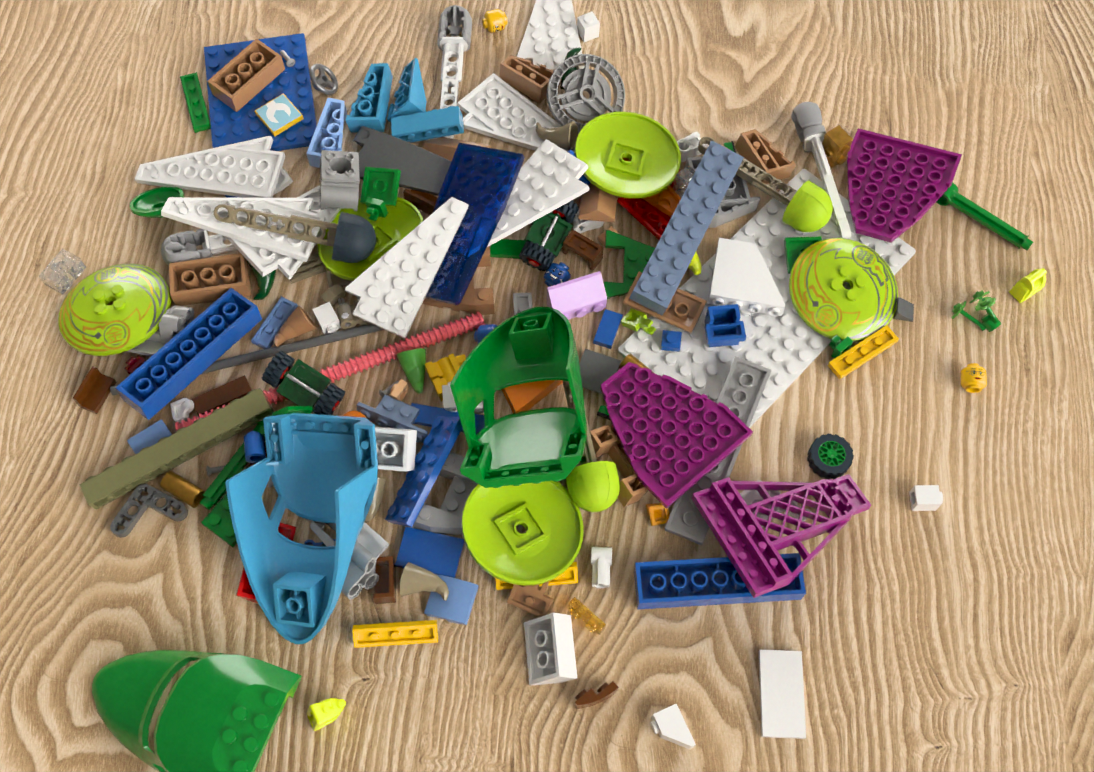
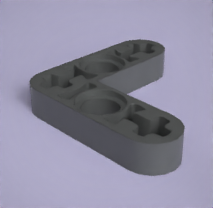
[110,484,188,538]

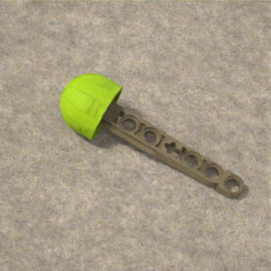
[698,137,833,232]
[562,380,620,512]

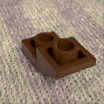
[574,681,619,709]

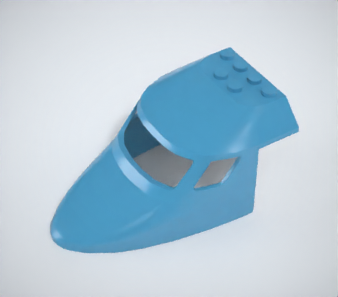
[225,413,378,644]

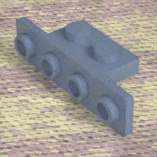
[357,395,428,443]

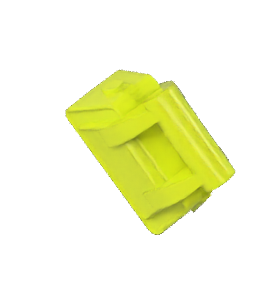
[1009,268,1047,303]
[306,698,346,731]

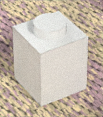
[577,12,600,42]
[312,302,341,335]
[909,485,943,511]

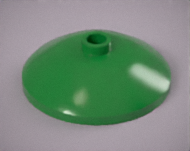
[129,187,185,218]

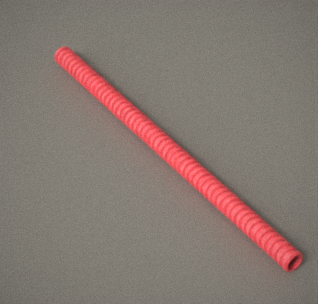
[175,311,485,431]

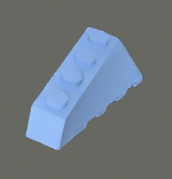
[306,98,347,168]

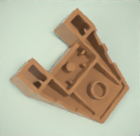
[422,246,495,315]
[590,425,649,507]

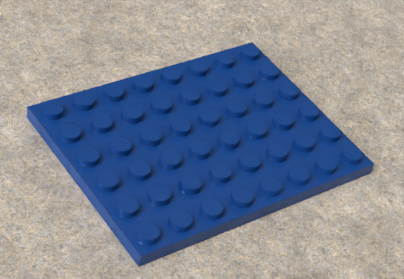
[204,33,317,151]

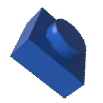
[661,330,682,352]

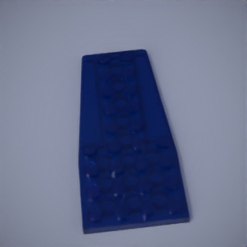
[425,143,525,305]

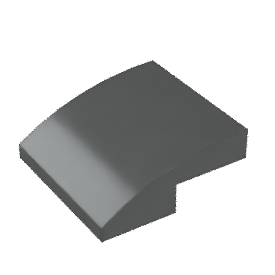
[579,349,621,394]

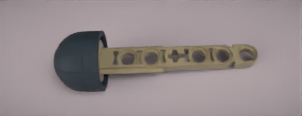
[213,204,376,263]

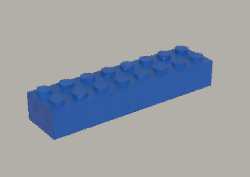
[115,288,262,420]
[633,553,806,610]

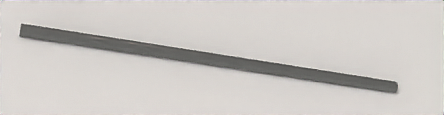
[110,324,384,396]

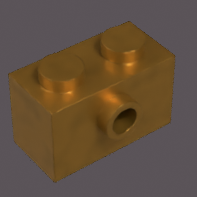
[822,125,853,168]

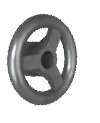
[309,64,338,95]

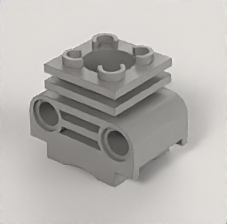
[319,150,360,211]

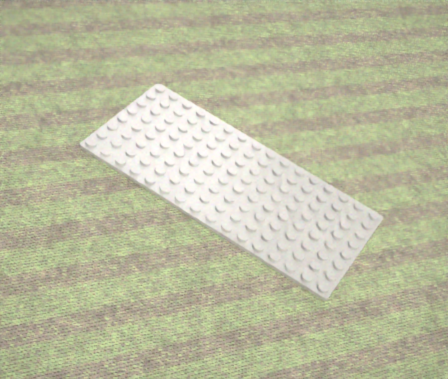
[618,169,916,428]

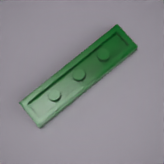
[180,72,211,133]

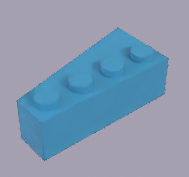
[345,63,393,133]

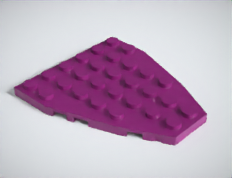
[847,128,962,243]
[600,362,753,509]

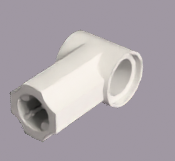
[591,547,612,588]

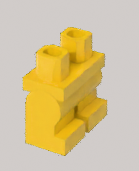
[425,353,466,402]

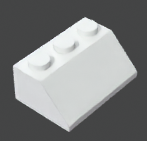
[524,613,577,685]

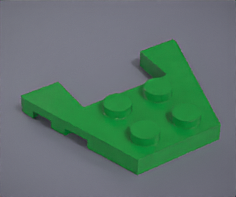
[604,230,655,299]

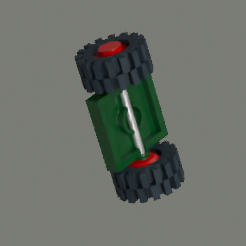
[519,200,579,271]
[261,351,346,415]

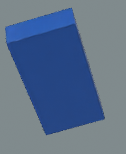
[593,309,623,349]

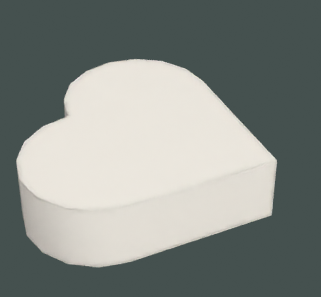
[170,398,194,423]

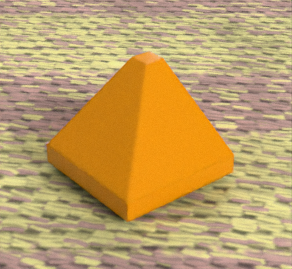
[646,503,670,526]

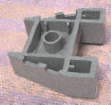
[684,156,760,228]
[413,452,478,535]

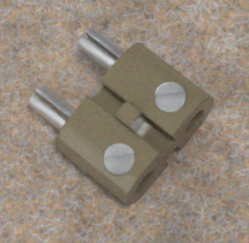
[337,296,369,330]

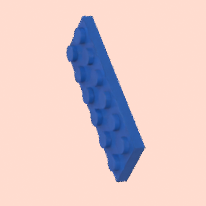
[385,416,463,527]

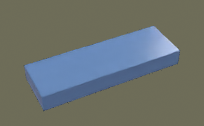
[251,296,298,349]

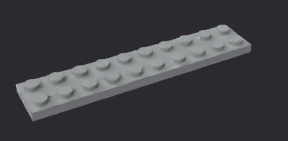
[664,356,772,545]

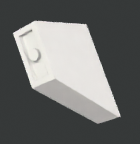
[708,238,785,316]

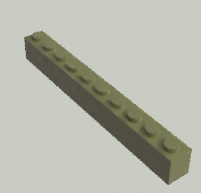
[79,388,274,510]

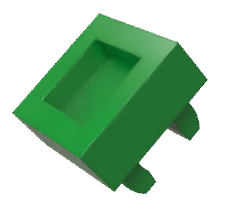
[365,197,388,221]
[829,335,853,359]

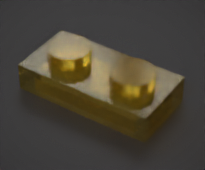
[569,597,606,635]

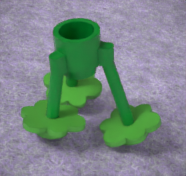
[951,290,1001,332]

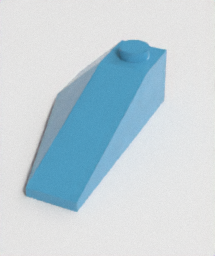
[387,57,427,122]

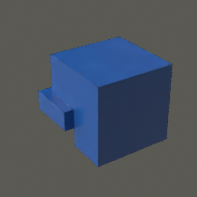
[704,304,746,347]

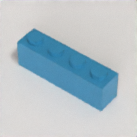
[391,106,464,143]

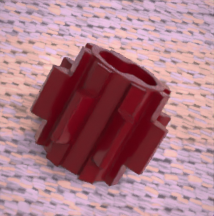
[124,355,146,375]

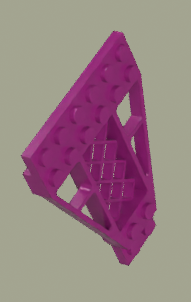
[691,474,871,598]

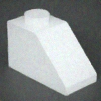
[650,704,696,749]

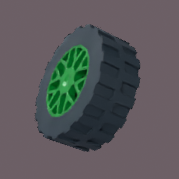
[807,434,854,479]

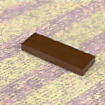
[191,375,252,416]

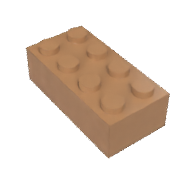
[207,39,285,112]
[169,253,251,306]

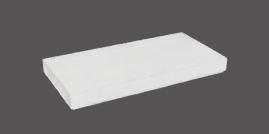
[758,650,806,739]

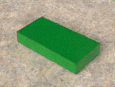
[490,239,526,259]

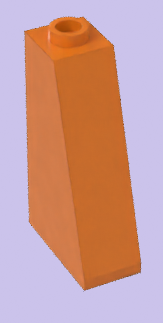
[501,380,563,413]

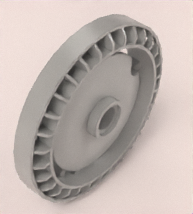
[547,54,625,134]

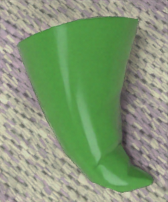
[397,348,426,394]

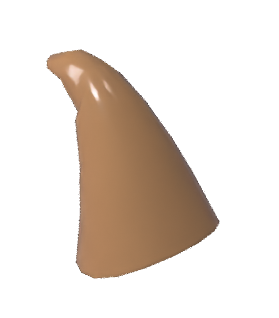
[273,305,318,347]

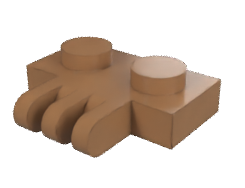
[507,582,554,617]

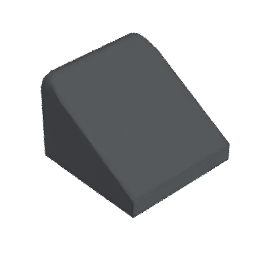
[894,297,914,322]

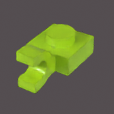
[621,308,656,335]

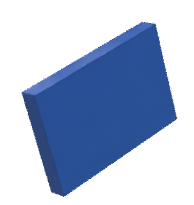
[395,527,465,578]

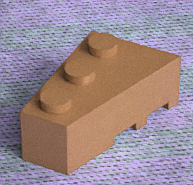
[499,55,560,104]
[735,129,796,184]

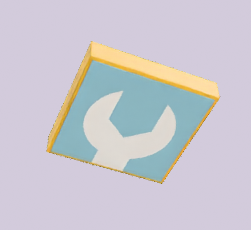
[255,93,304,137]

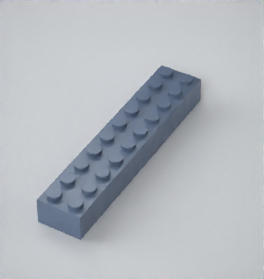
[629,140,744,315]

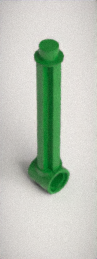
[936,182,1033,251]
[200,415,273,510]

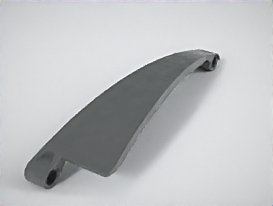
[353,126,533,225]

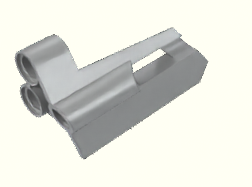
[127,305,194,356]
[310,521,389,599]

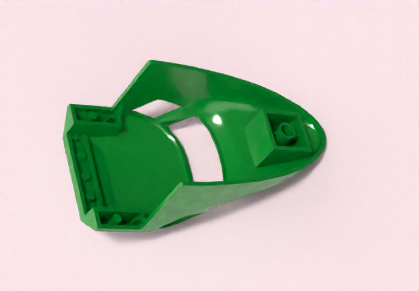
[450,307,587,488]
[92,650,302,772]

